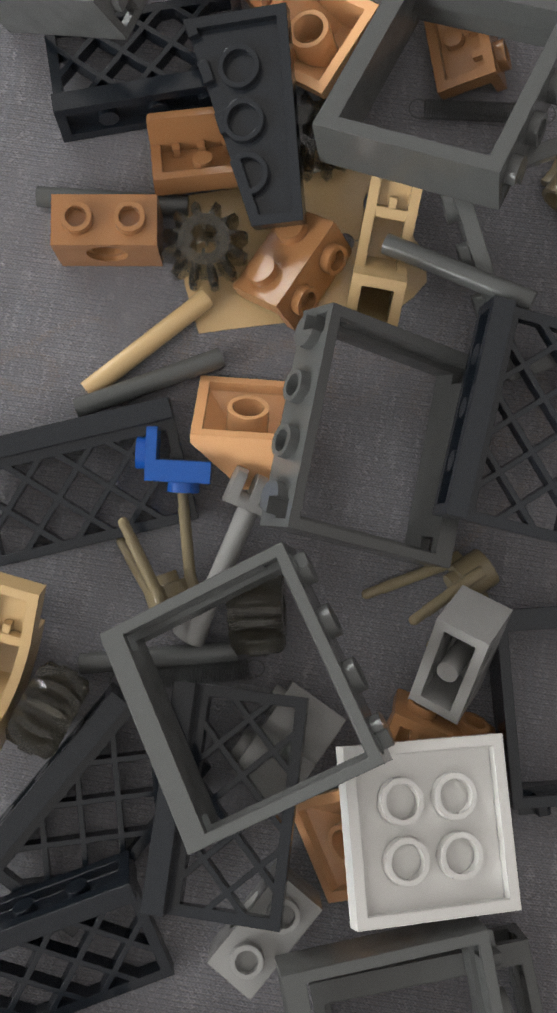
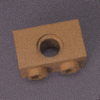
[50,194,163,266]

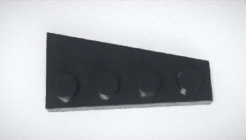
[182,2,307,230]

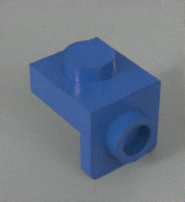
[135,426,212,494]

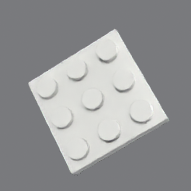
[336,733,522,932]

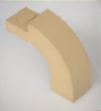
[346,176,423,327]
[0,572,46,751]

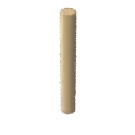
[81,289,214,393]

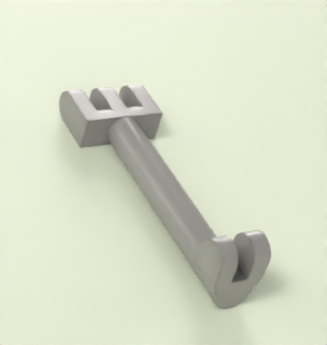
[173,465,268,647]

